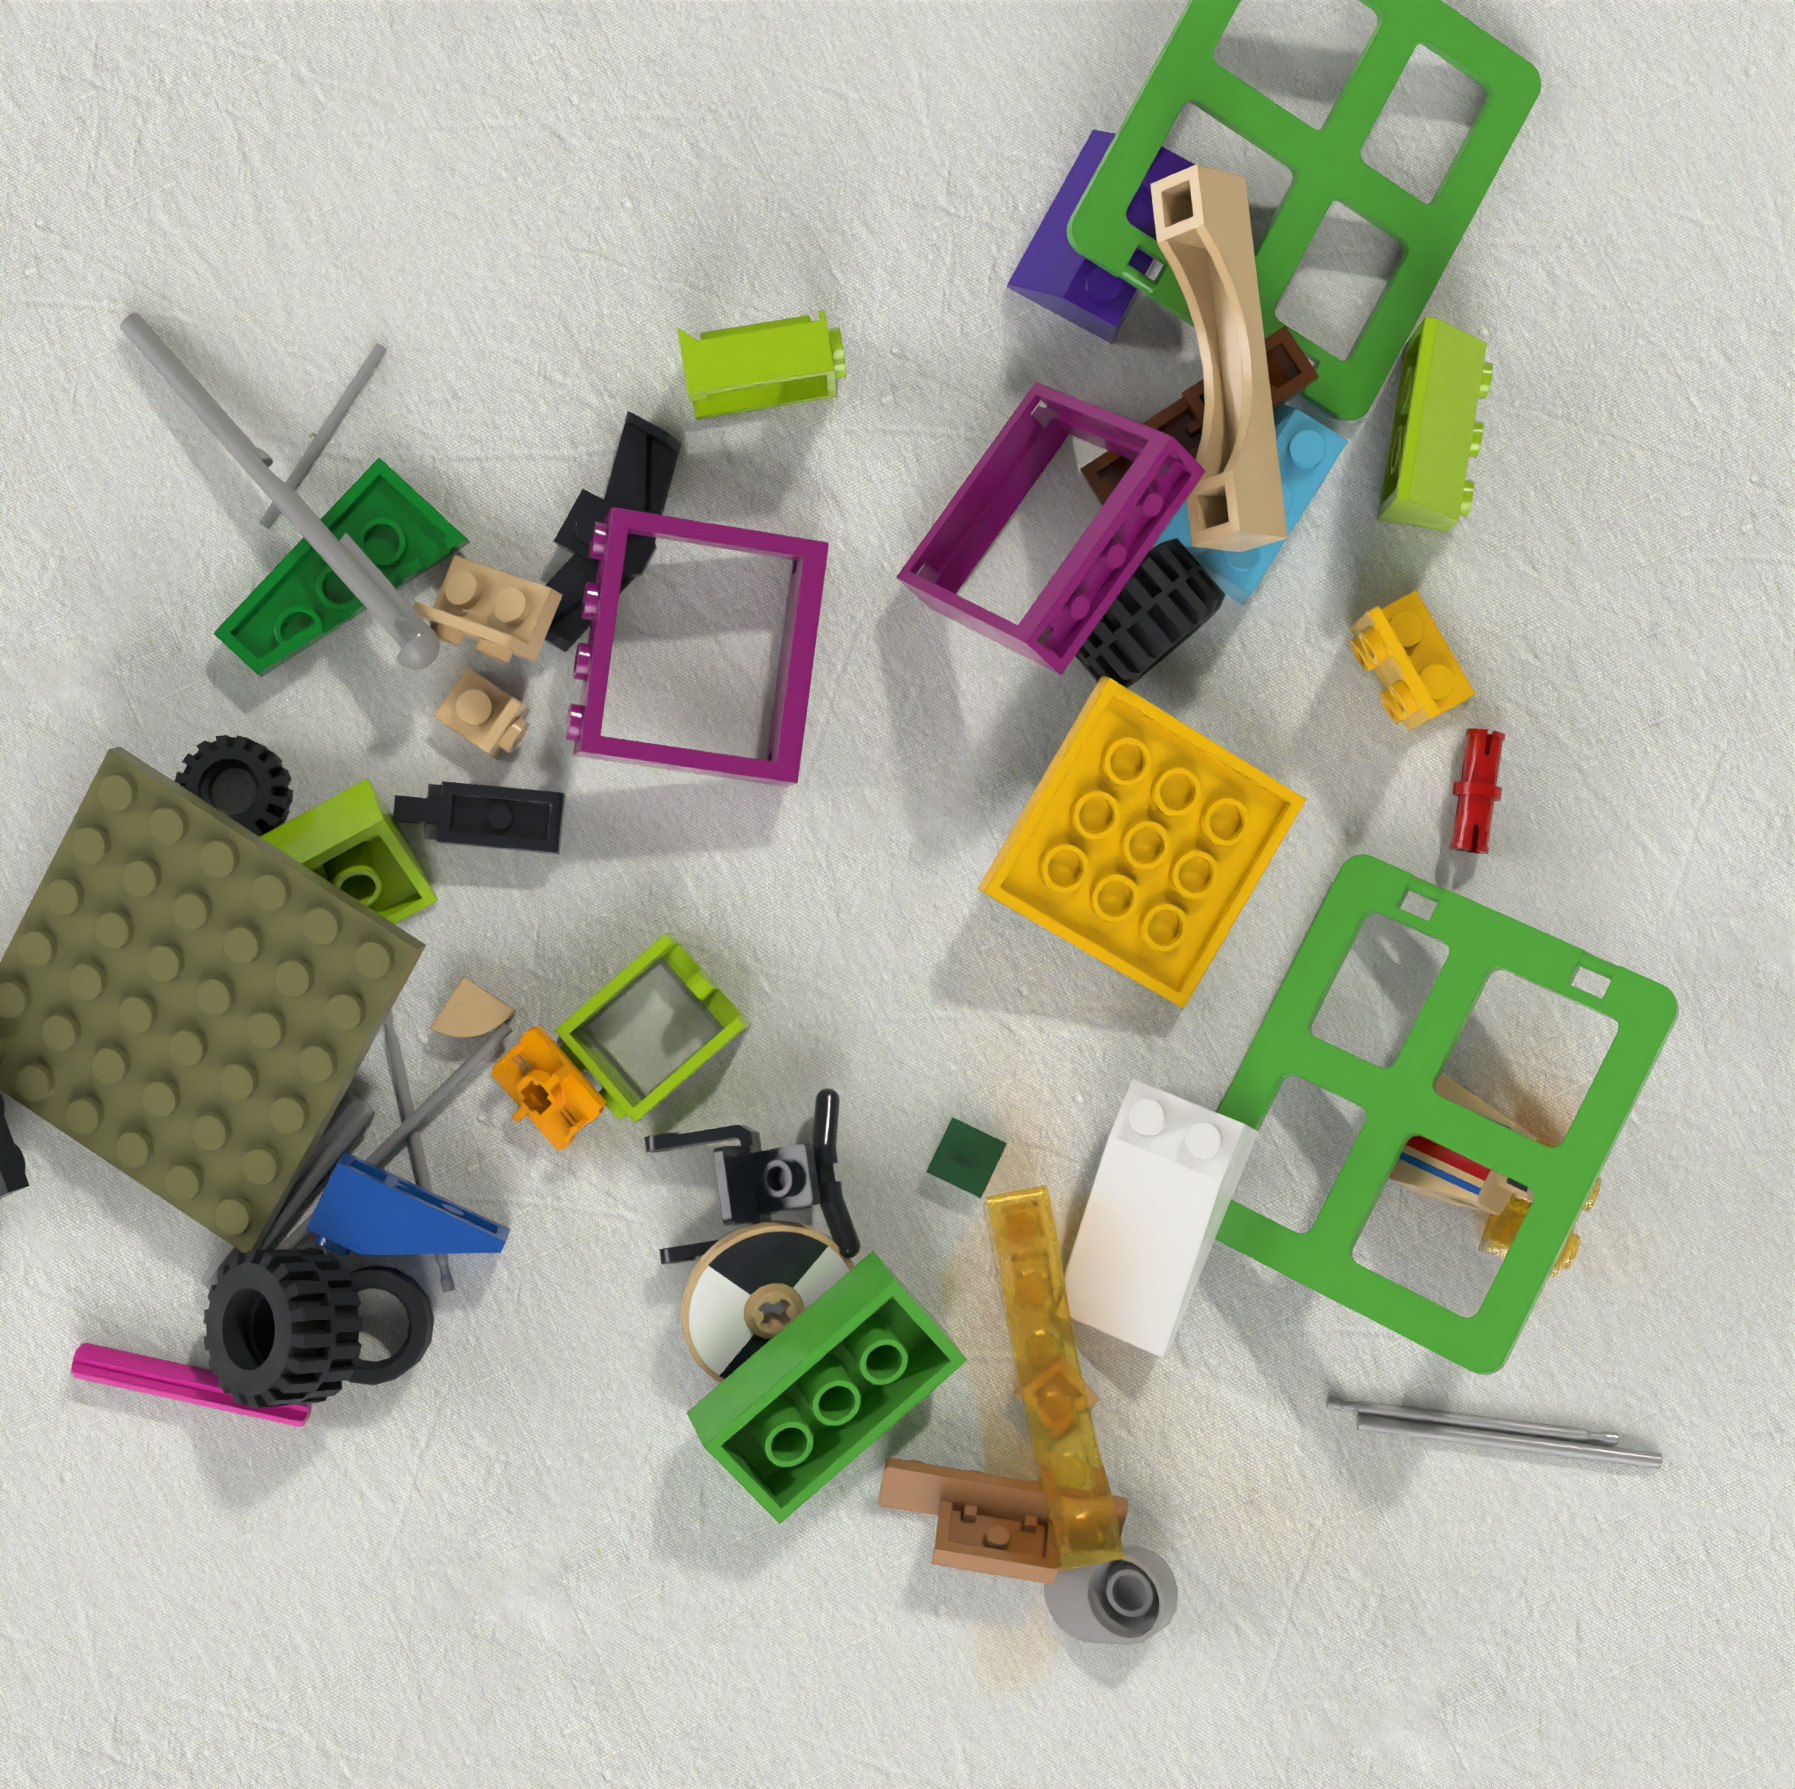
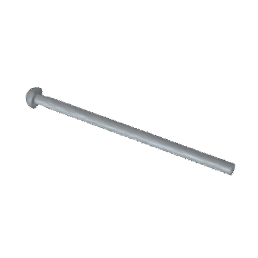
[120,313,440,670]

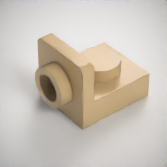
[433,667,530,759]

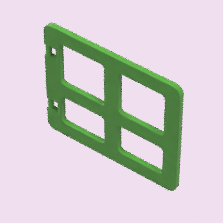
[1067,0,1541,421]
[1215,854,1679,1375]

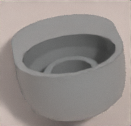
[1044,1546,1178,1645]

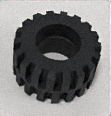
[1075,538,1226,688]
[203,1248,363,1408]

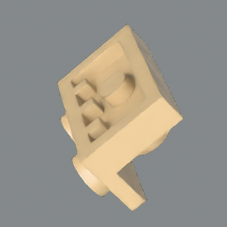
[413,555,562,664]

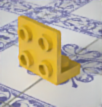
[1349,590,1476,732]

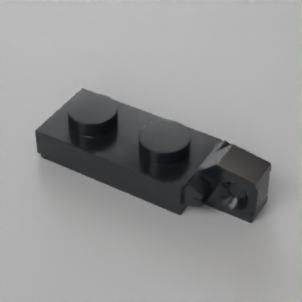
[393,781,565,855]

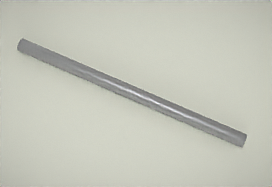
[259,343,387,529]

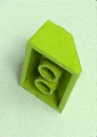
[1377,316,1493,532]
[260,778,438,924]

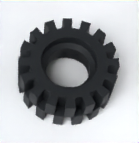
[175,735,293,837]

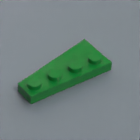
[213,458,470,677]

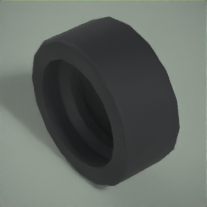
[347,1265,434,1386]

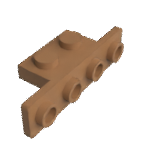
[878,1458,1128,1585]

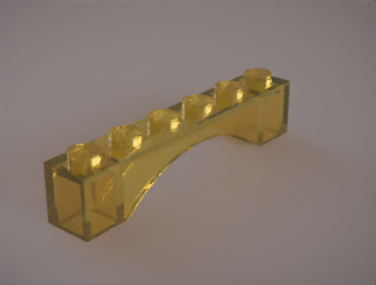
[983,1185,1125,1573]

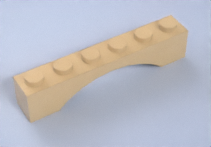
[1150,164,1288,553]

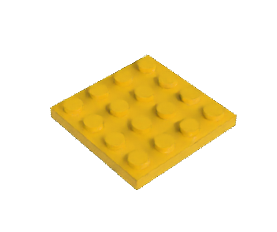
[977,676,1307,1009]

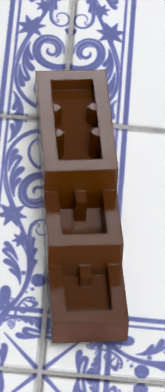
[1080,326,1319,506]

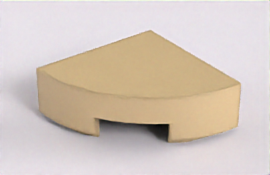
[430,977,517,1038]

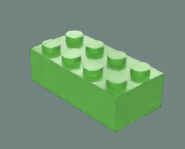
[687,1250,967,1524]

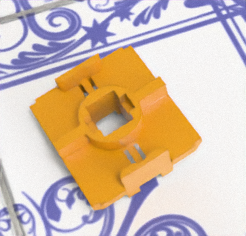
[490,1025,608,1151]

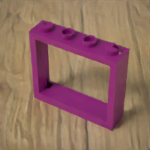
[896,382,1206,675]
[566,507,829,787]

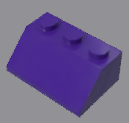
[1007,130,1196,344]

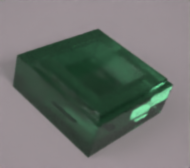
[926,1117,1007,1198]

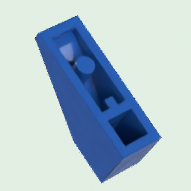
[305,1152,510,1255]

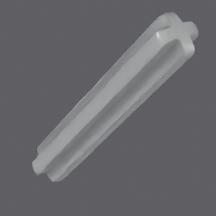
[201,1095,375,1290]

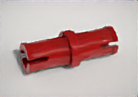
[1449,728,1505,854]

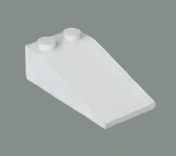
[1053,1078,1259,1359]

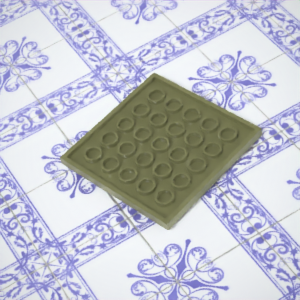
[0,747,426,1253]

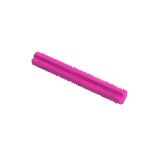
[71,1343,313,1427]

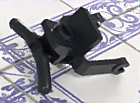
[644,1088,861,1265]

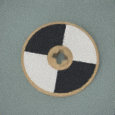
[680,1221,855,1383]

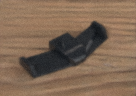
[544,411,681,652]

